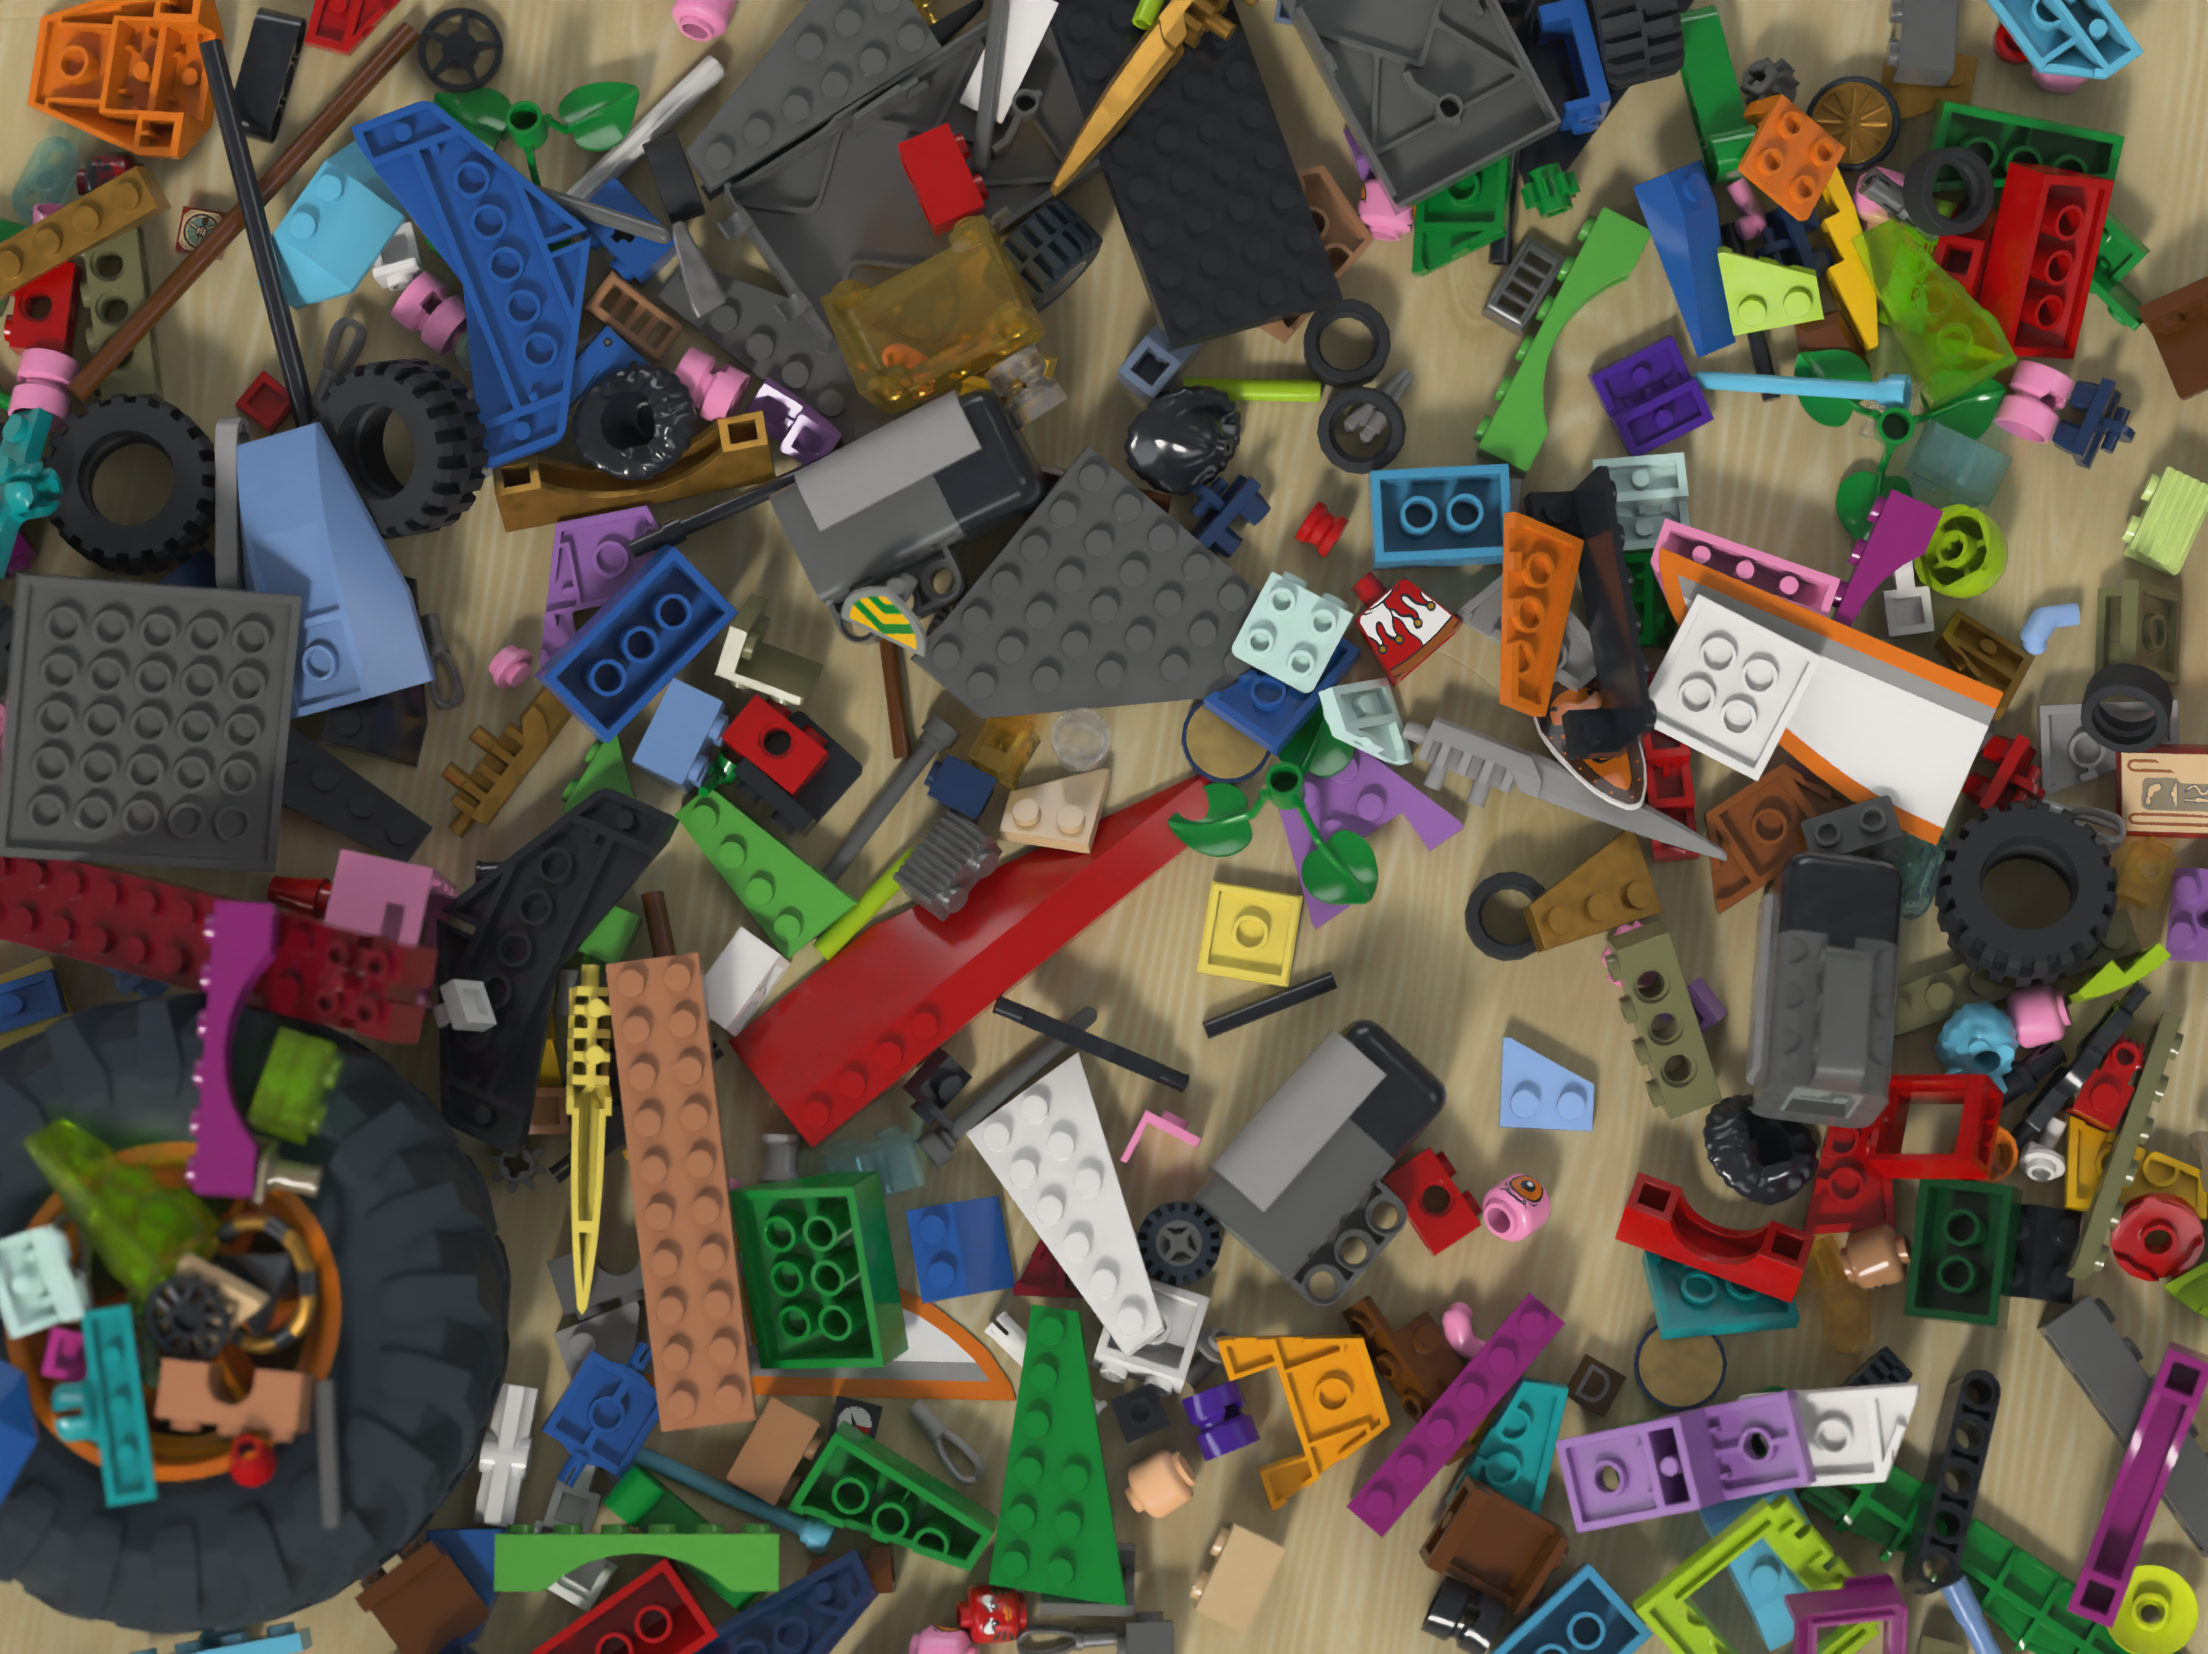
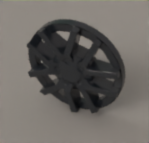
[146,1274,234,1362]

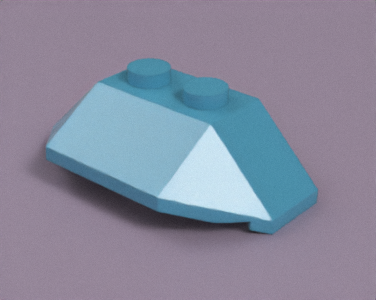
[1985,0,2144,80]
[257,140,406,310]
[1696,1488,1811,1651]

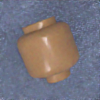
[1840,1224,1912,1291]

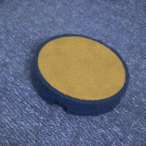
[1181,700,1271,785]
[1633,1324,1727,1411]

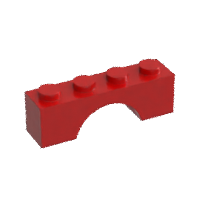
[1615,1172,1816,1303]

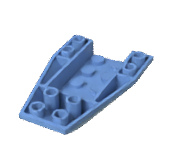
[236,422,436,719]

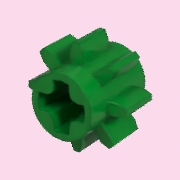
[1520,163,1580,218]

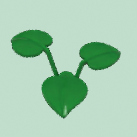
[434,82,640,253]
[1794,349,2006,541]
[1168,704,1378,905]

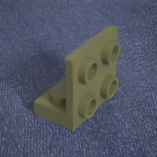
[715,593,823,706]

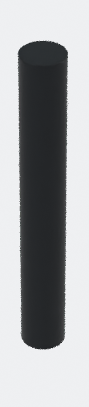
[1202,971,1337,1039]

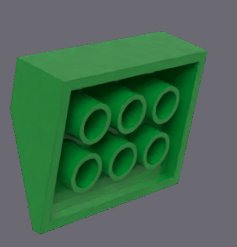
[730,1170,909,1369]

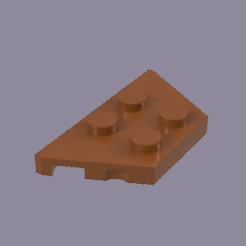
[1704,763,1852,915]

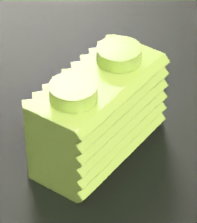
[2121,466,2208,578]

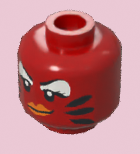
[956,1582,1027,1645]

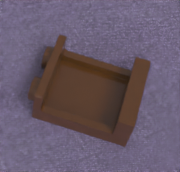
[1419,1474,1569,1618]

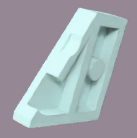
[1318,677,1414,767]

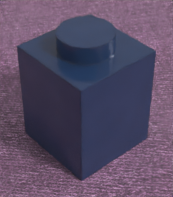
[924,754,998,824]

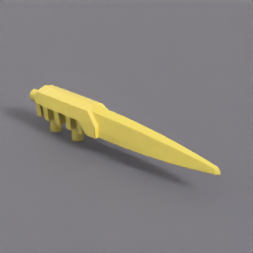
[565,964,612,1315]

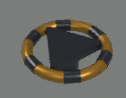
[202,1212,318,1353]

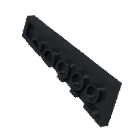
[282,724,433,863]

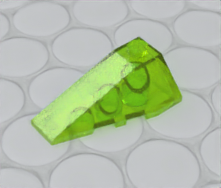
[1851,218,2018,410]
[24,1119,223,1304]

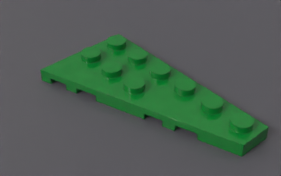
[989,1304,1129,1607]

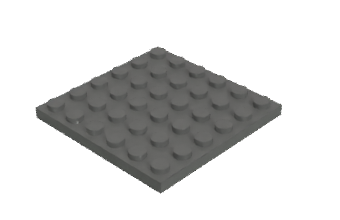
[0,573,302,872]

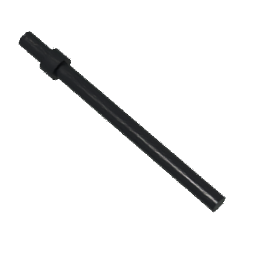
[628,451,835,558]

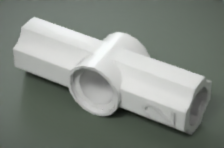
[473,1383,539,1527]

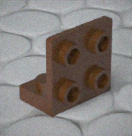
[2138,276,2208,400]

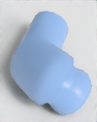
[2020,603,2080,655]

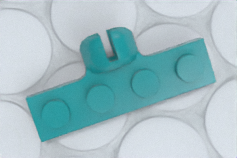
[0,408,63,580]
[52,1304,158,1506]

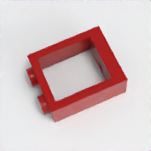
[1866,1074,2004,1180]

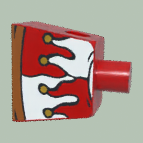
[1351,571,1462,687]

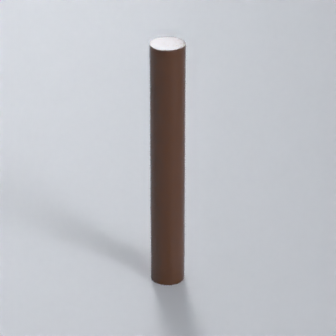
[879,639,912,759]

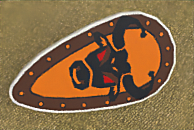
[1534,677,1647,810]

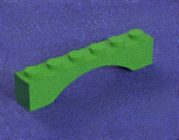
[1473,207,1651,479]
[494,1524,781,1591]

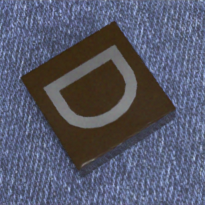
[1567,1354,1627,1418]

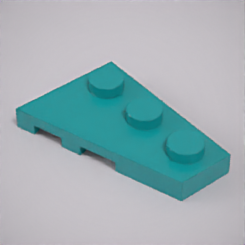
[1642,1250,1800,1340]
[1445,1376,1569,1514]

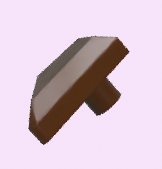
[1793,310,1870,369]

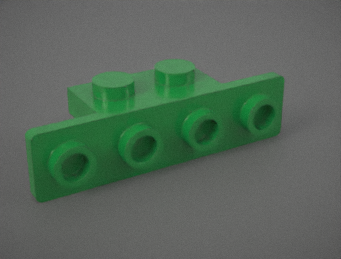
[2089,209,2150,330]

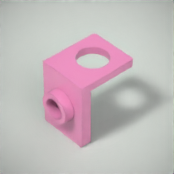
[1120,1110,1202,1165]

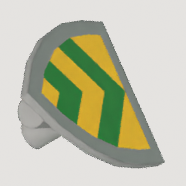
[841,573,927,657]

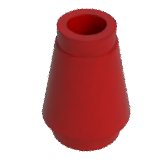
[267,876,333,920]
[228,1435,277,1486]

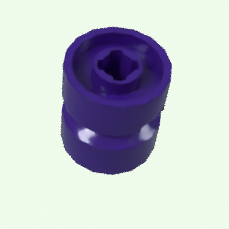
[1181,1379,1261,1461]

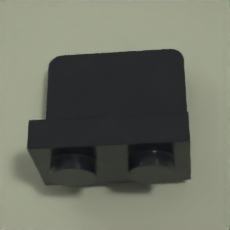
[733,711,863,837]

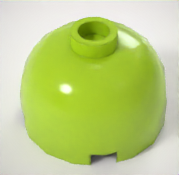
[1914,504,2009,599]

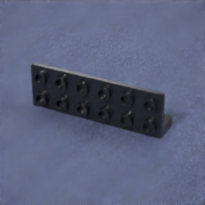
[1523,466,1657,760]

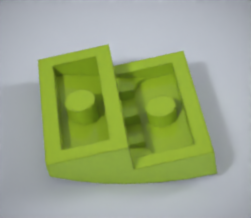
[2065,942,2171,1005]

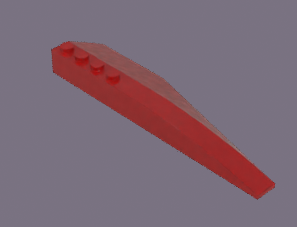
[728,775,1212,1150]

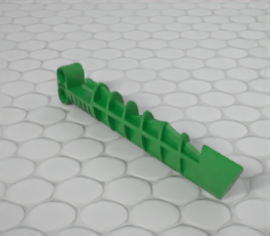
[1752,1386,2181,1654]

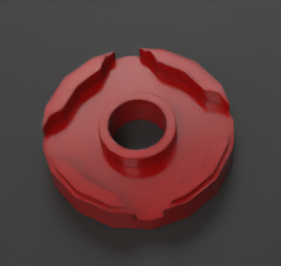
[2110,1193,2204,1281]

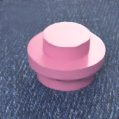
[489,645,532,689]

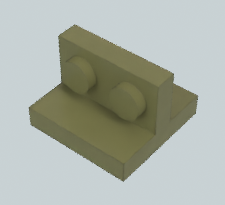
[2095,579,2182,685]

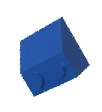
[906,1196,1015,1304]

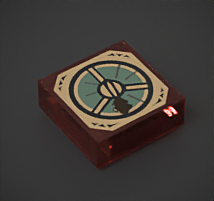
[175,206,227,260]

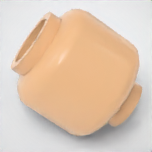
[1125,1449,1197,1519]

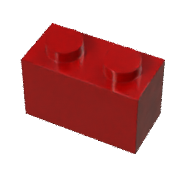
[897,123,990,237]

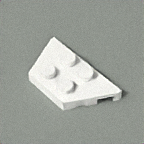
[1738,1382,1921,1488]

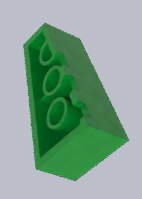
[1925,98,2125,192]
[787,1420,999,1571]

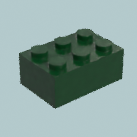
[1904,1179,2023,1330]

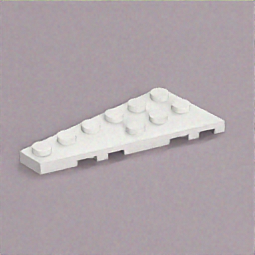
[966,1052,1165,1358]

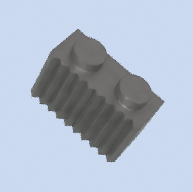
[893,809,1003,922]

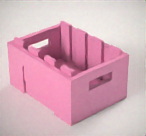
[325,849,461,1020]

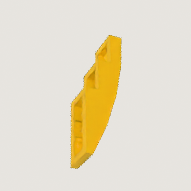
[1818,166,1878,357]

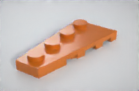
[1499,512,1584,717]

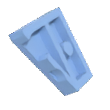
[1499,1037,1594,1132]

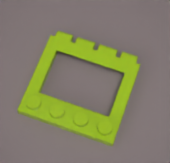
[1632,1495,1881,1654]

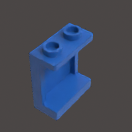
[1532,0,1611,135]

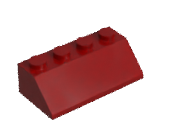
[1969,162,2114,360]
[529,1557,719,1654]

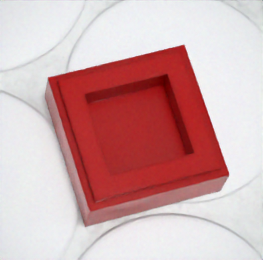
[235,370,292,435]

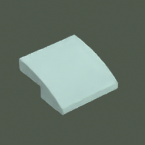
[1592,452,1690,554]

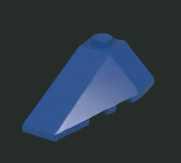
[1633,159,1735,358]

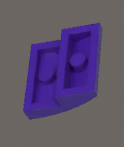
[1588,335,1714,457]

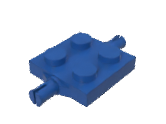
[541,1341,659,1488]

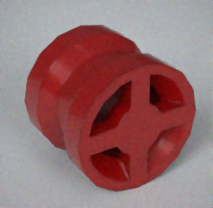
[1295,500,1350,558]

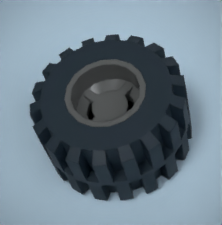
[982,199,1103,319]

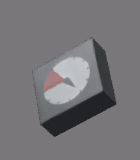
[826,1395,883,1442]

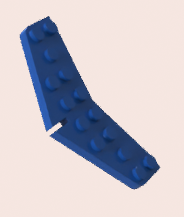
[351,101,591,471]

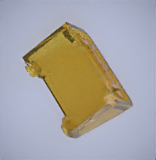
[820,214,1046,413]

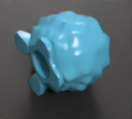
[1933,1001,2019,1093]

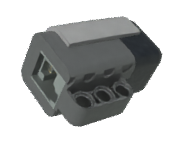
[769,389,1048,646]
[1746,850,1902,1128]
[1192,1019,1447,1306]

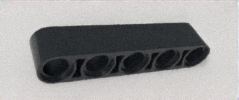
[1902,1369,2001,1596]

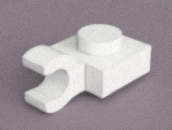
[1881,561,1935,638]
[543,1464,603,1533]

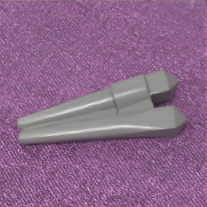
[1344,368,1415,445]

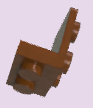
[354,1538,489,1654]

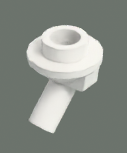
[2019,1116,2067,1182]

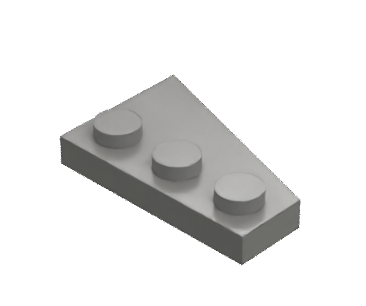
[1454,574,1597,693]
[2037,699,2180,797]

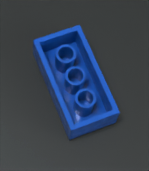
[534,545,739,744]

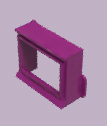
[1784,1573,1908,1654]

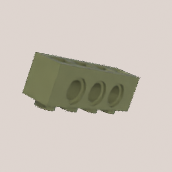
[77,224,164,403]
[1604,920,1723,1119]

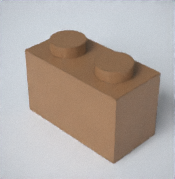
[725,1396,825,1506]

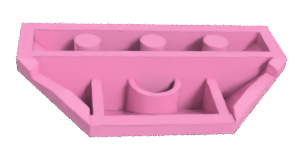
[1649,518,1840,624]

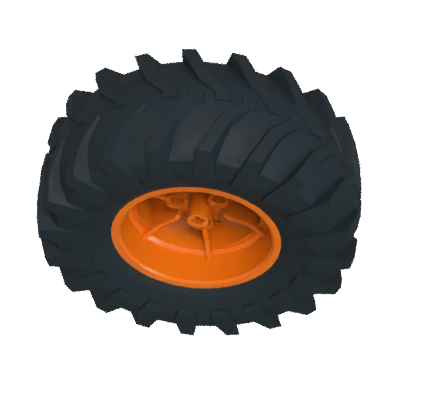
[0,993,511,1634]

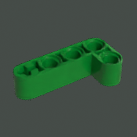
[1680,5,1757,185]
[603,1464,767,1612]

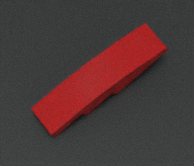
[1640,670,1700,864]

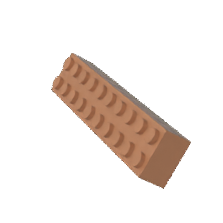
[605,952,759,1432]

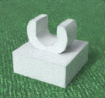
[433,979,497,1032]

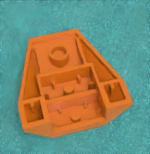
[27,0,225,159]

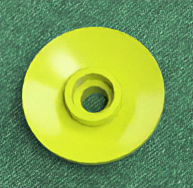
[2106,1565,2198,1654]

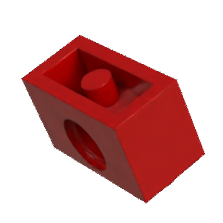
[4,262,84,358]
[721,694,830,799]
[1381,1147,1483,1257]

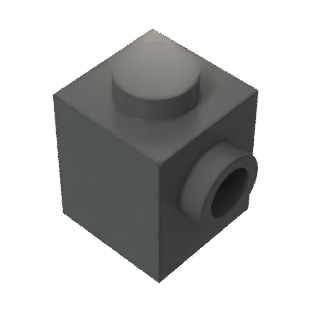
[1117,1611,1174,1654]

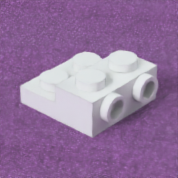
[1091,1279,1210,1397]

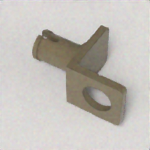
[253,1135,323,1204]

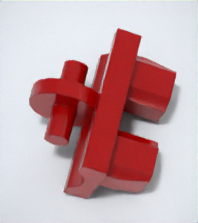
[1962,734,2046,813]

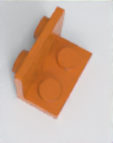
[1738,94,1846,221]

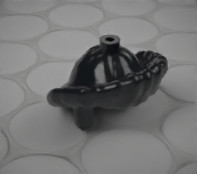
[571,364,697,481]
[1124,385,1242,496]
[1702,1094,1818,1206]

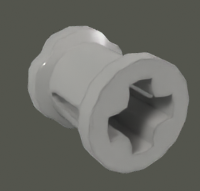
[760,1134,803,1182]

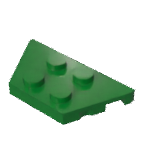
[1412,154,1513,277]

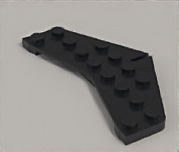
[436,788,680,1158]

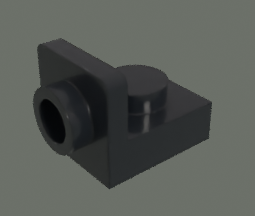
[902,1047,972,1130]
[1111,1383,1171,1444]

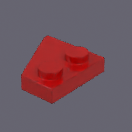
[304,0,401,57]

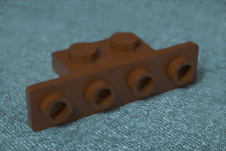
[1342,1295,1474,1466]

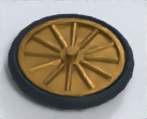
[1806,76,1901,172]

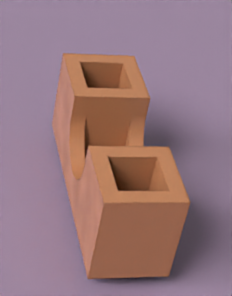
[155,1358,317,1442]

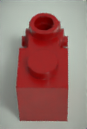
[2063,1033,2146,1132]

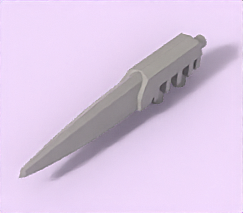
[1402,716,1727,861]

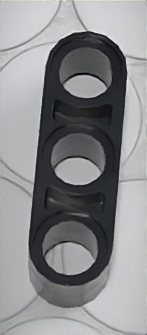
[234,7,307,144]

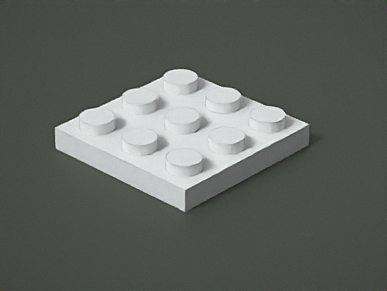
[1648,593,1823,781]

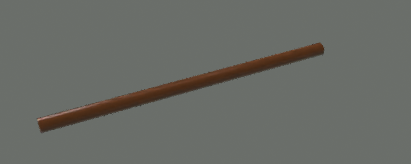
[67,22,421,402]

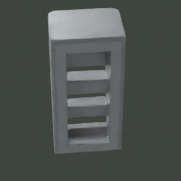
[671,220,727,319]
[1481,236,1566,337]

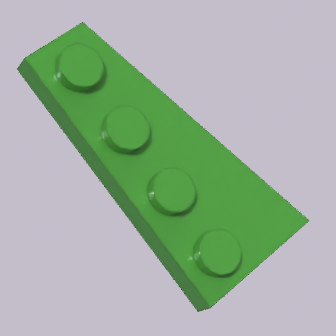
[675,787,860,959]

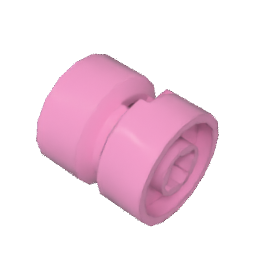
[391,271,468,357]
[674,346,750,423]
[8,348,80,432]
[1994,360,2074,444]

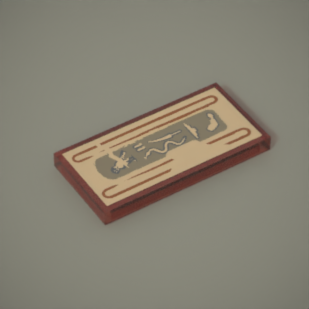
[2116,744,2208,839]

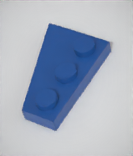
[1204,637,1361,756]

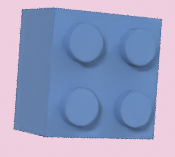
[632,678,732,794]

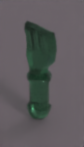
[125,1289,161,1388]

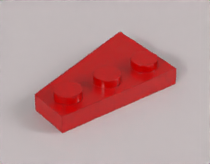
[1802,1123,1896,1235]

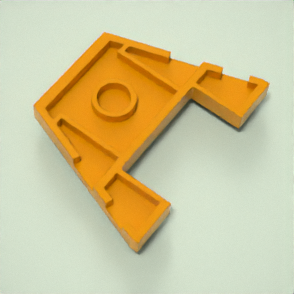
[1215,1334,1391,1511]

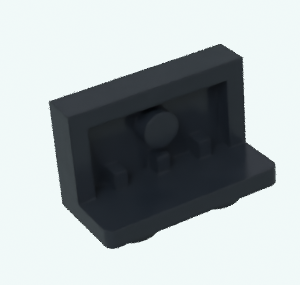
[2011,1204,2082,1305]

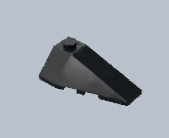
[321,576,428,767]

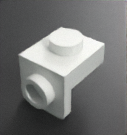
[372,221,425,291]

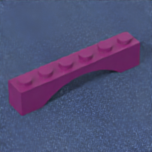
[1831,489,1943,627]
[187,901,280,1198]
[1346,1292,1565,1537]
[2067,1341,2208,1628]

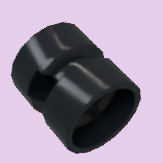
[1421,1575,1506,1654]

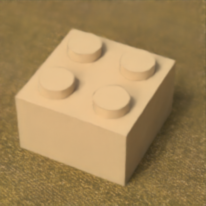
[1189,1522,1286,1635]

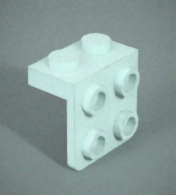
[1232,571,1354,693]
[0,1224,87,1339]

